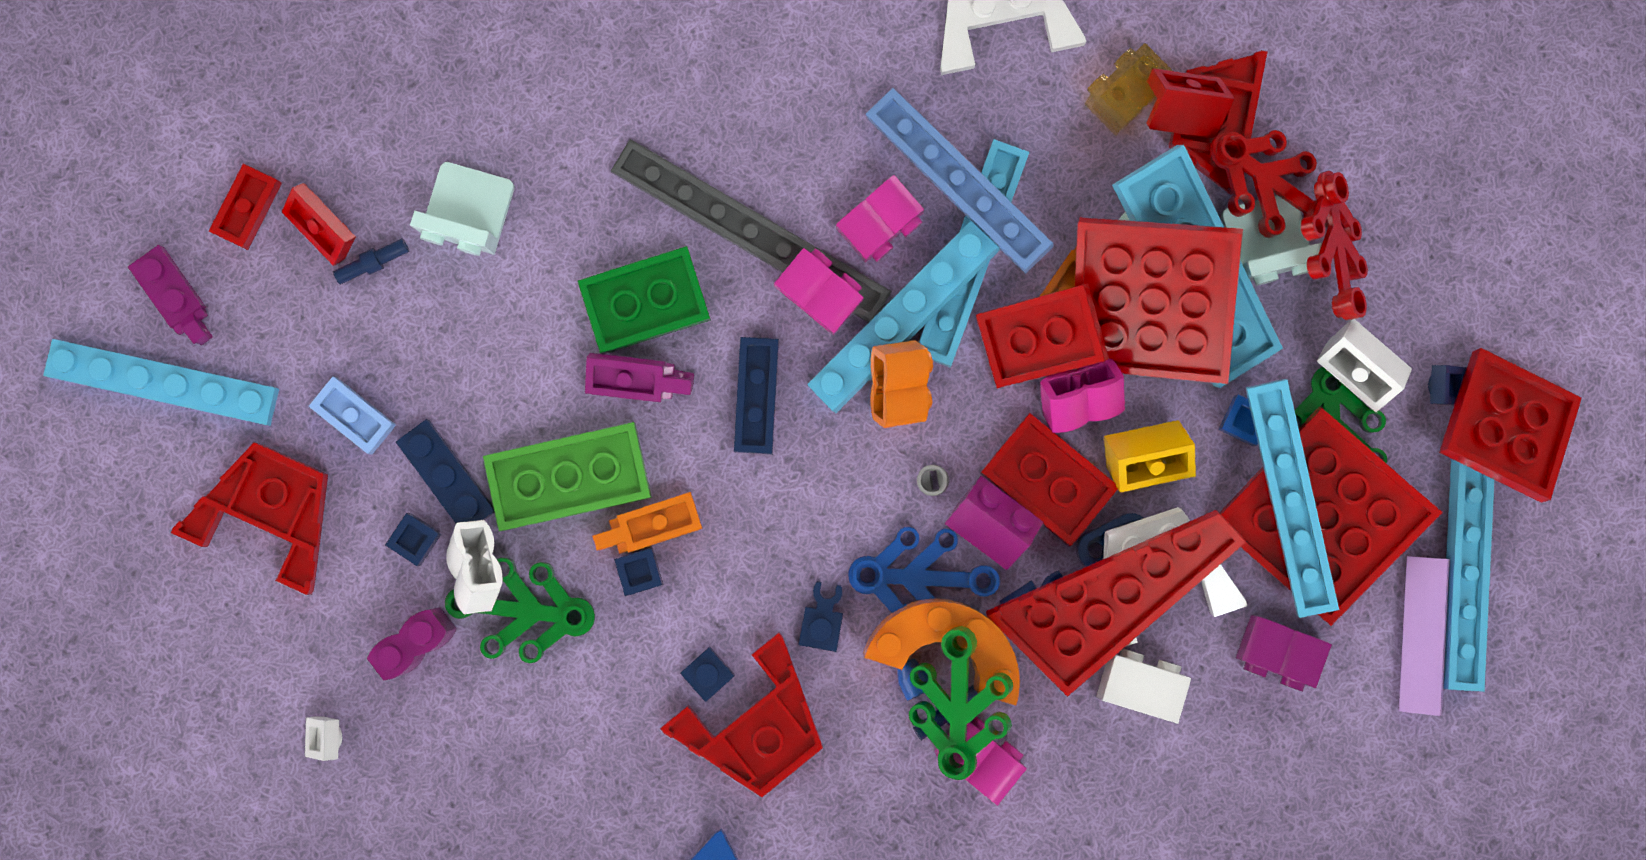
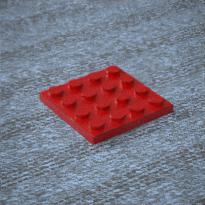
[1075,217,1243,384]
[1219,406,1443,626]

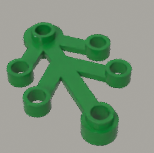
[1294,367,1387,464]
[445,558,595,663]
[909,626,1013,780]

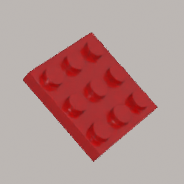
[1439,348,1582,503]

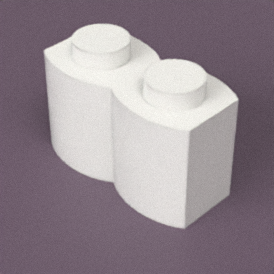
[446,520,503,614]

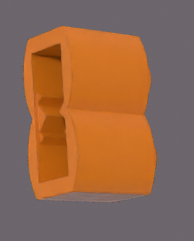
[870,340,933,428]

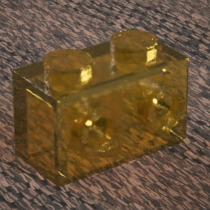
[1085,43,1173,136]

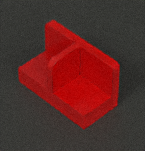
[1146,68,1235,138]

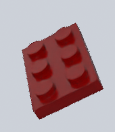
[976,283,1109,388]
[980,413,1118,546]

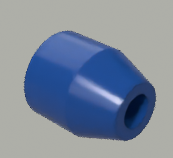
[897,658,928,701]

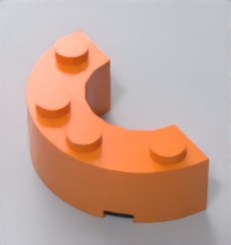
[863,598,1020,706]

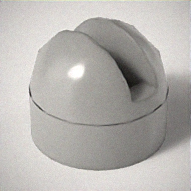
[917,465,949,496]

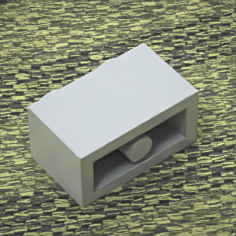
[1317,319,1412,412]
[1096,649,1191,724]

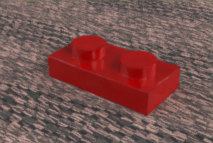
[209,163,282,250]
[282,183,356,266]

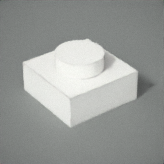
[305,717,342,761]

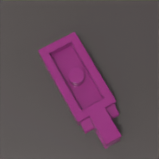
[128,245,213,346]
[585,353,694,403]

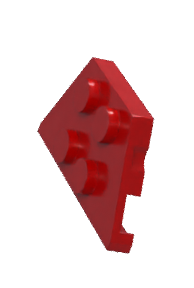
[1169,50,1268,196]

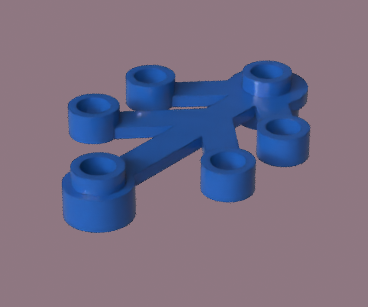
[848,527,1000,613]

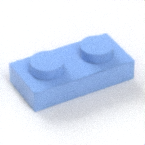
[309,376,396,455]

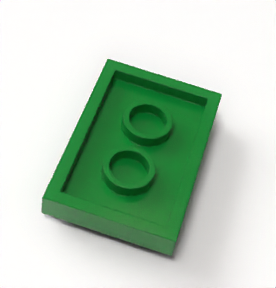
[578,246,711,354]

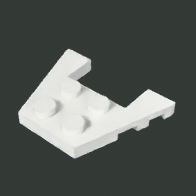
[940,0,1086,75]
[1103,507,1247,646]

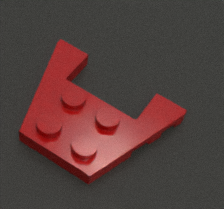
[171,442,328,595]
[660,632,823,797]

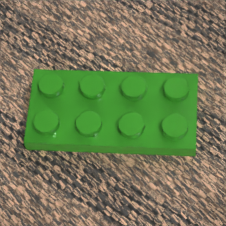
[483,422,652,531]

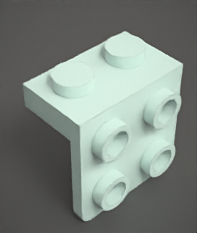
[410,162,514,256]
[1221,195,1323,286]

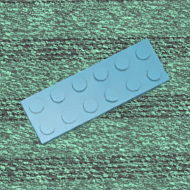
[1112,145,1283,388]

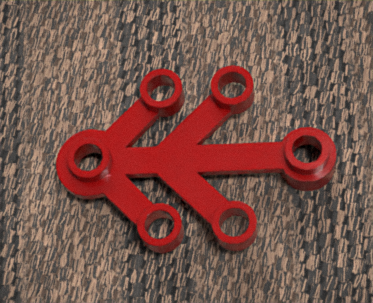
[1210,130,1328,238]
[1301,171,1368,321]

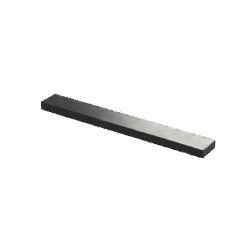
[611,139,892,323]

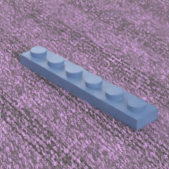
[866,88,1054,274]

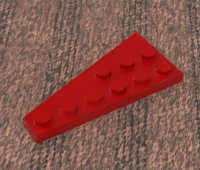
[986,510,1246,697]

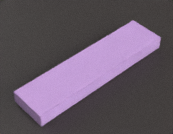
[1399,556,1450,716]

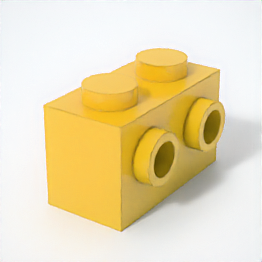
[1104,420,1196,492]

